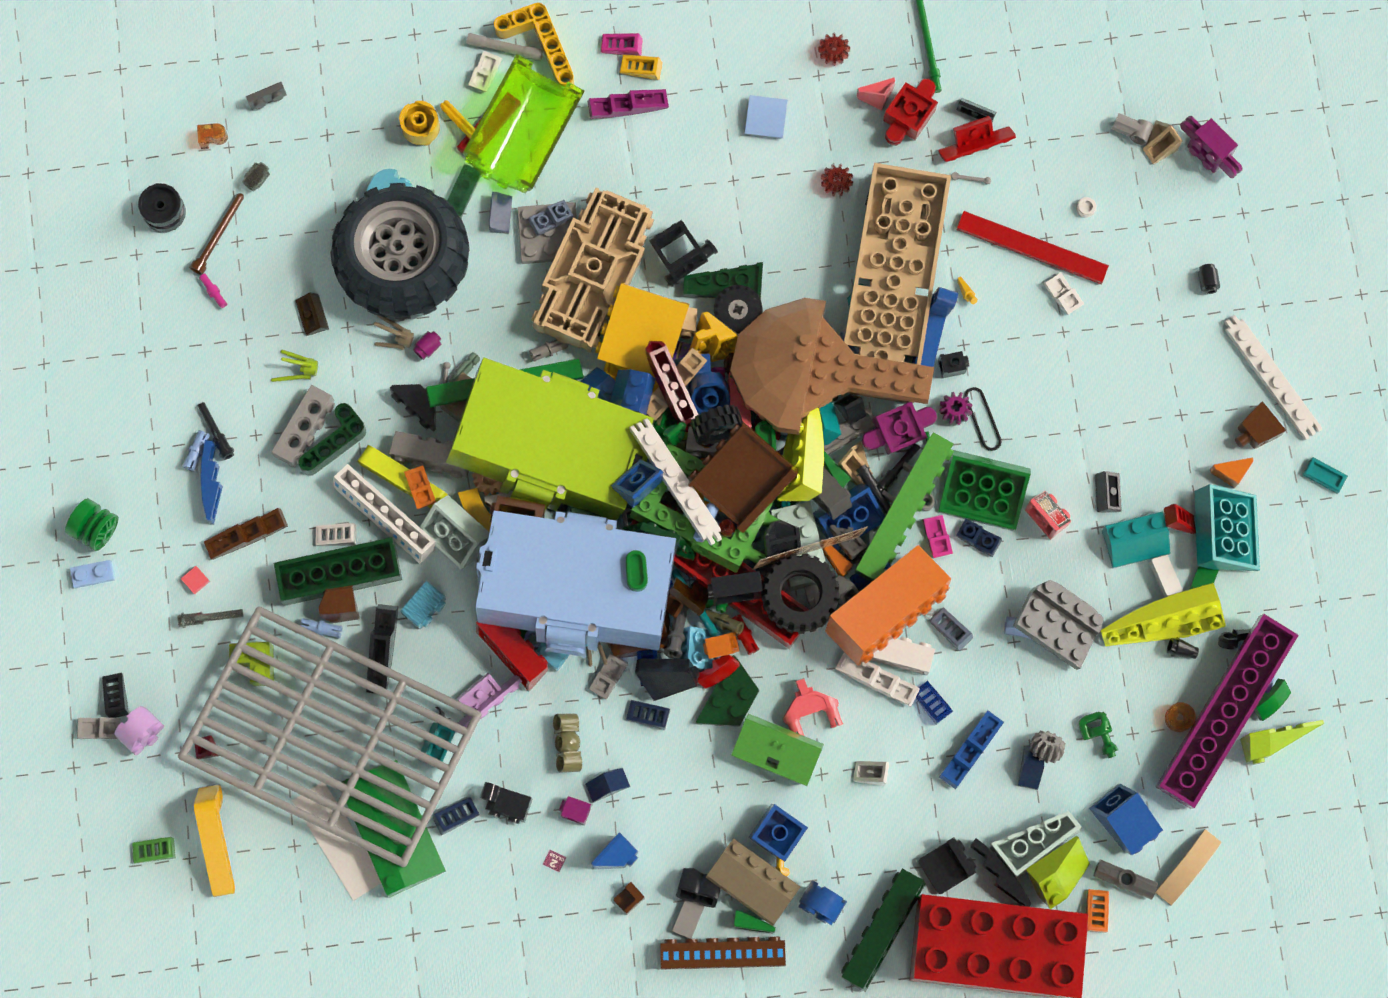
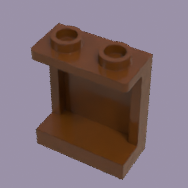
[490,495,545,522]

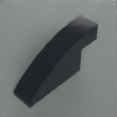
[366,604,399,694]

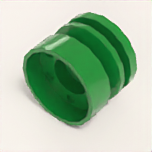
[65,498,119,551]

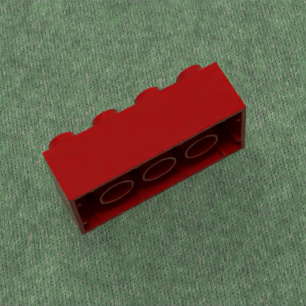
[909,894,1089,998]

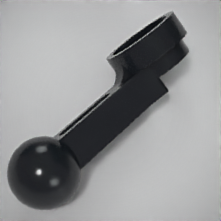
[1218,629,1251,650]

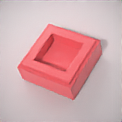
[181,566,210,594]

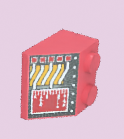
[1025,491,1071,540]

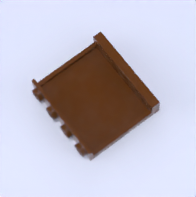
[688,422,798,533]

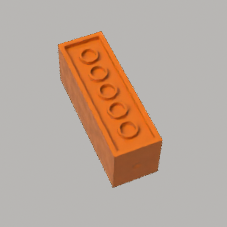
[825,545,951,666]

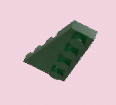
[683,262,763,299]

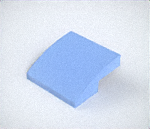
[745,95,788,138]

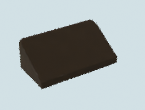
[295,292,329,336]

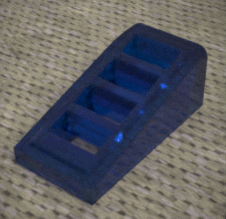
[916,681,953,725]

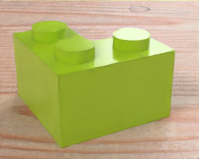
[229,642,274,686]

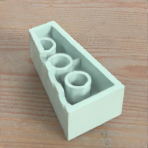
[990,811,1082,879]

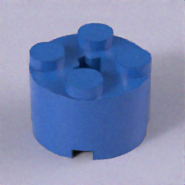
[689,372,731,414]
[798,880,847,925]

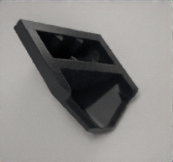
[763,520,801,558]

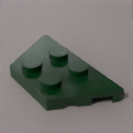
[622,522,696,561]
[696,655,760,727]

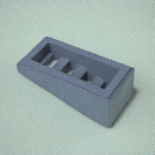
[930,607,973,651]

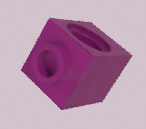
[559,796,592,825]

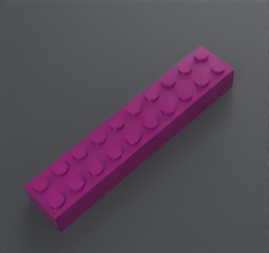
[1156,614,1299,809]

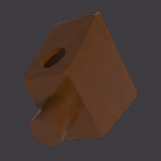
[1235,401,1286,449]

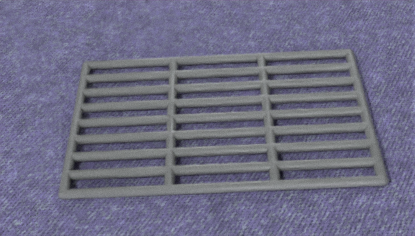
[178,607,482,867]

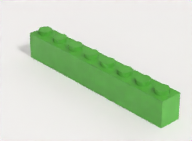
[854,432,954,582]

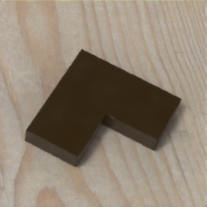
[669,577,708,616]

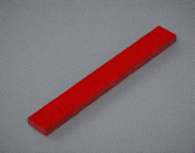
[956,211,1109,285]

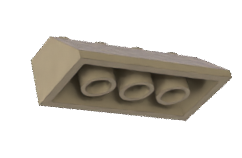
[706,838,800,926]

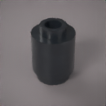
[1198,264,1221,294]

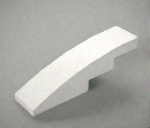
[835,652,920,707]

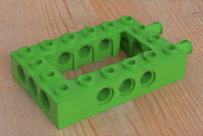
[630,443,780,573]

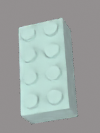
[771,501,826,591]

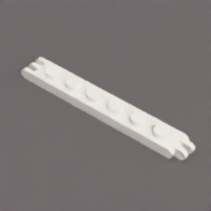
[1224,315,1322,440]
[629,418,722,545]

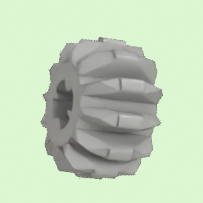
[1030,730,1066,763]

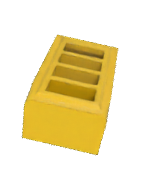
[620,55,662,80]

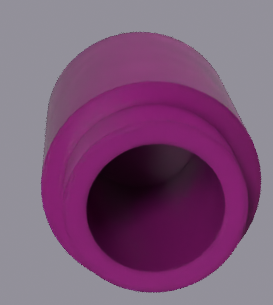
[413,331,442,360]

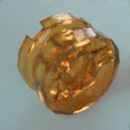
[1165,702,1196,732]

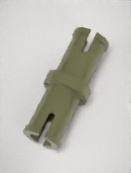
[706,609,744,634]

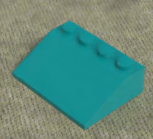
[1194,484,1260,571]

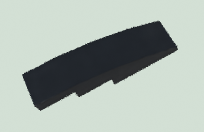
[970,838,1031,907]

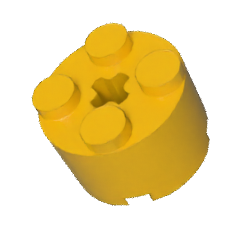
[399,101,440,146]

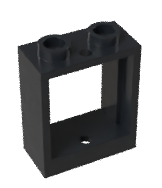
[649,220,708,282]
[707,571,763,606]

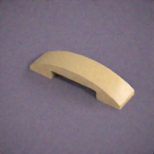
[647,348,707,421]
[1156,829,1221,905]

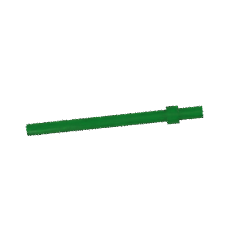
[916,0,942,93]

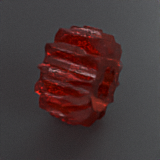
[818,32,850,66]
[821,164,853,197]

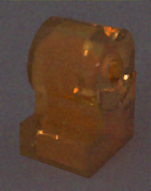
[197,123,228,149]

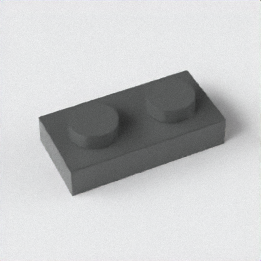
[246,82,287,110]

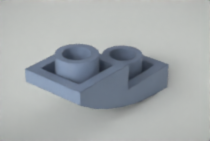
[528,200,573,236]

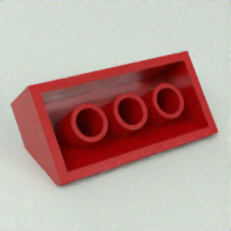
[476,621,548,691]

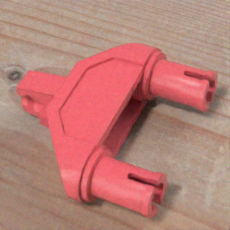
[783,678,843,736]

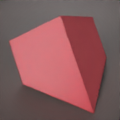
[857,78,895,110]

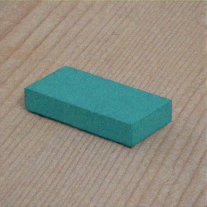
[1303,457,1348,494]

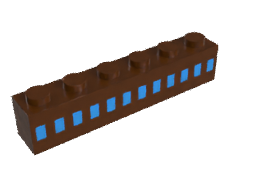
[660,936,786,970]

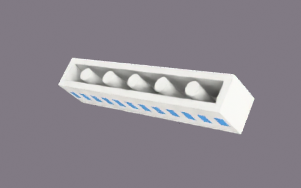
[333,464,436,564]

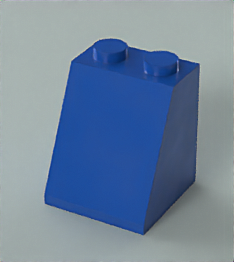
[1089,784,1163,855]

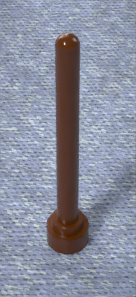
[189,193,244,275]

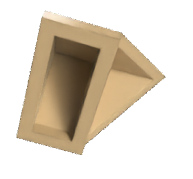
[1143,120,1182,164]
[838,441,873,486]

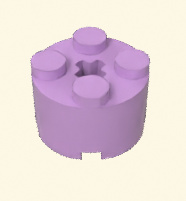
[114,706,164,755]

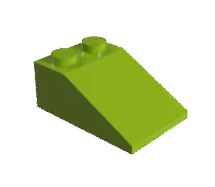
[1026,836,1090,909]

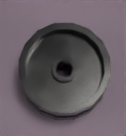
[138,183,186,232]

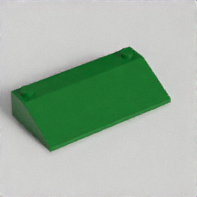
[342,760,446,898]

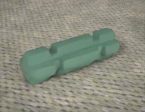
[449,352,480,382]

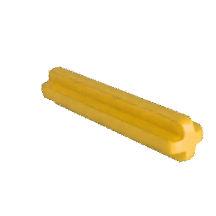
[440,100,481,143]

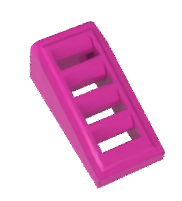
[601,33,643,56]

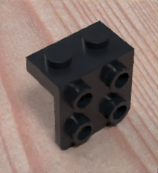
[918,837,976,894]

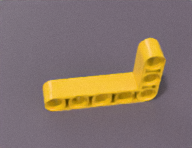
[494,3,575,92]
[194,784,235,897]

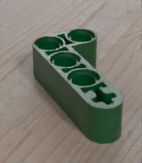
[298,403,366,476]

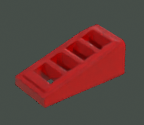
[1164,504,1196,534]

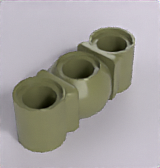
[553,714,582,772]

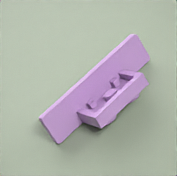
[457,673,522,734]

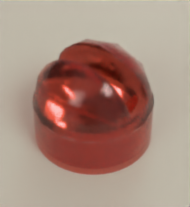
[719,519,736,537]

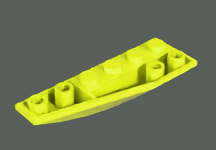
[777,407,824,501]
[1101,583,1226,646]

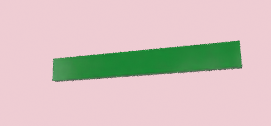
[426,359,584,407]

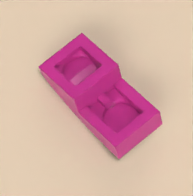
[922,515,953,558]

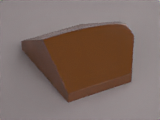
[318,585,360,623]

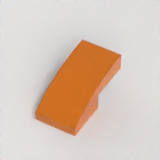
[404,465,436,509]

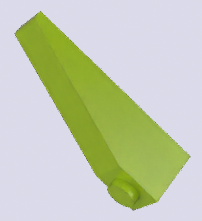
[1240,720,1324,765]

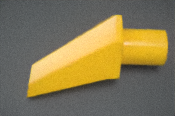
[957,276,978,304]

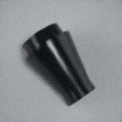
[1167,637,1199,659]

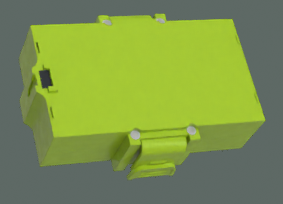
[446,357,654,521]

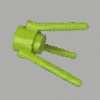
[271,350,318,382]

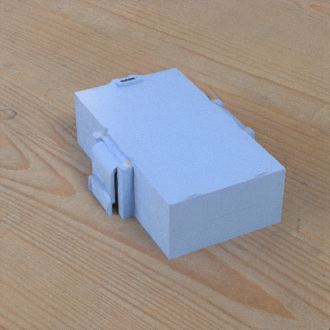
[475,510,676,658]

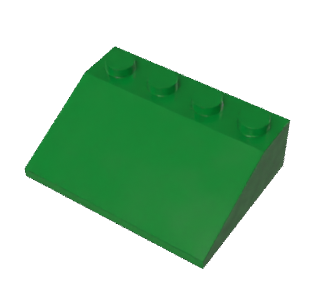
[938,450,1031,530]

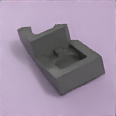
[829,525,868,560]

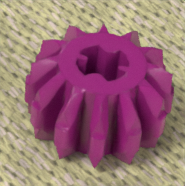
[939,392,973,425]

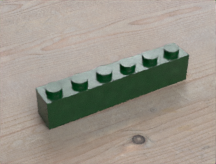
[841,868,926,992]

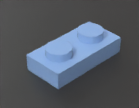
[70,560,115,588]

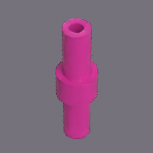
[199,274,227,308]

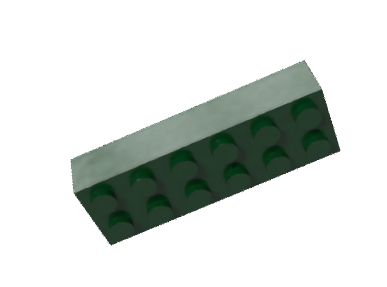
[274,537,403,606]

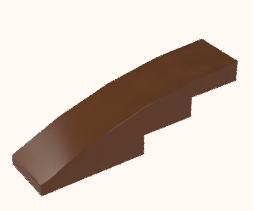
[204,508,288,560]

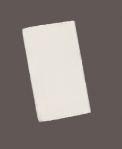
[1149,555,1183,598]

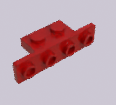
[938,116,1016,162]

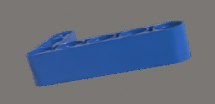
[912,287,958,367]

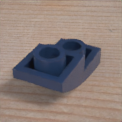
[956,519,1002,557]

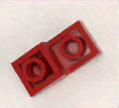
[698,655,740,689]

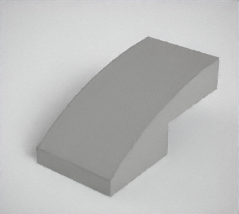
[589,653,628,699]
[77,717,121,739]

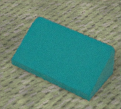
[418,722,455,762]

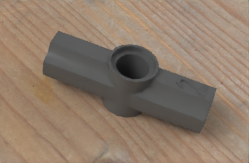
[1093,859,1158,900]

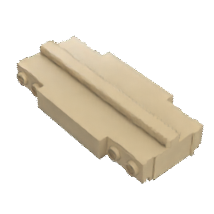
[531,188,654,353]

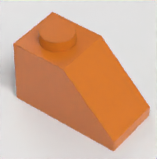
[703,632,740,659]

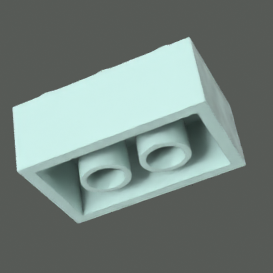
[420,495,489,570]

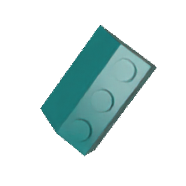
[1102,512,1171,568]

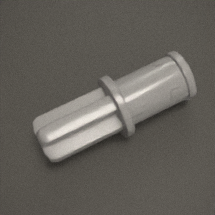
[529,340,569,362]

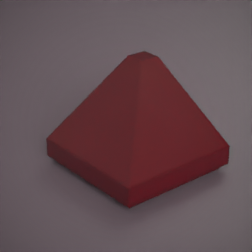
[195,735,219,759]

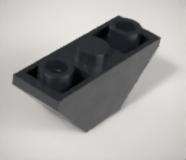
[390,384,436,432]

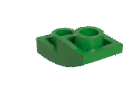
[1254,678,1291,721]

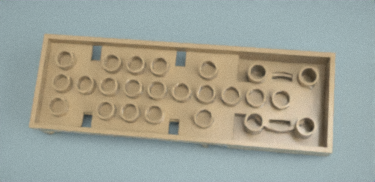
[844,163,951,403]

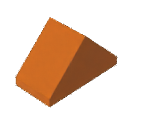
[1210,457,1253,488]

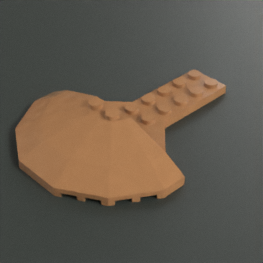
[730,298,934,435]

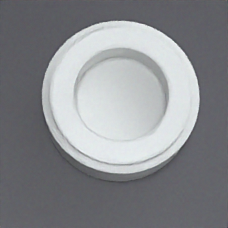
[1076,197,1097,218]

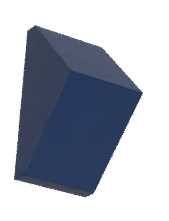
[1018,746,1044,790]
[585,768,630,803]

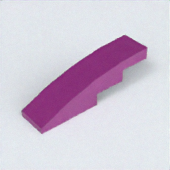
[587,89,669,119]

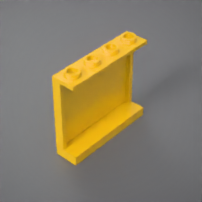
[595,282,690,377]

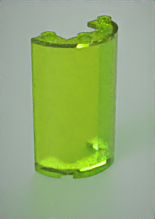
[463,54,585,193]

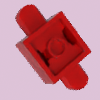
[883,79,938,146]

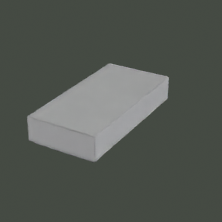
[672,900,704,939]

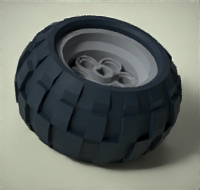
[330,183,470,320]

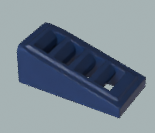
[626,700,670,730]
[433,797,480,835]

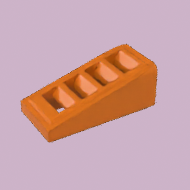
[821,539,853,577]
[1086,889,1109,933]

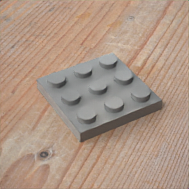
[518,202,577,264]

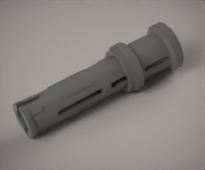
[664,605,688,659]

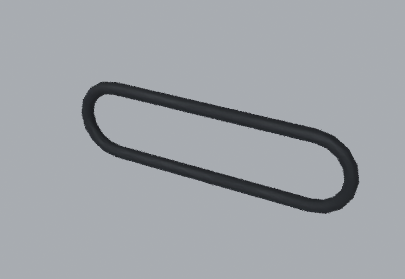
[965,387,1002,451]

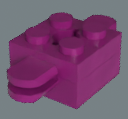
[1180,116,1243,178]
[862,402,937,455]

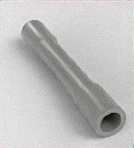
[467,33,543,61]

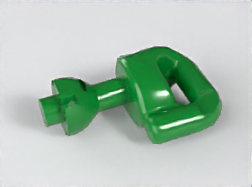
[662,422,686,446]
[1079,712,1118,759]

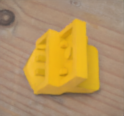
[689,312,738,362]

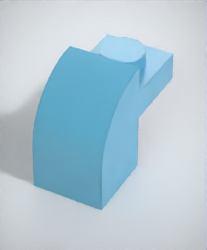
[367,169,412,191]

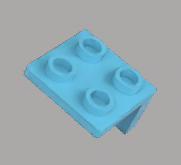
[676,626,724,670]

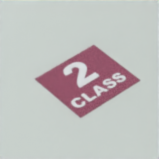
[543,850,566,872]

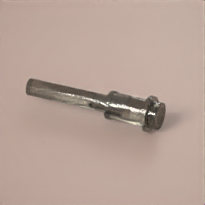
[177,609,244,628]

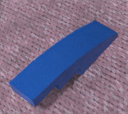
[201,440,223,525]
[939,711,1004,790]

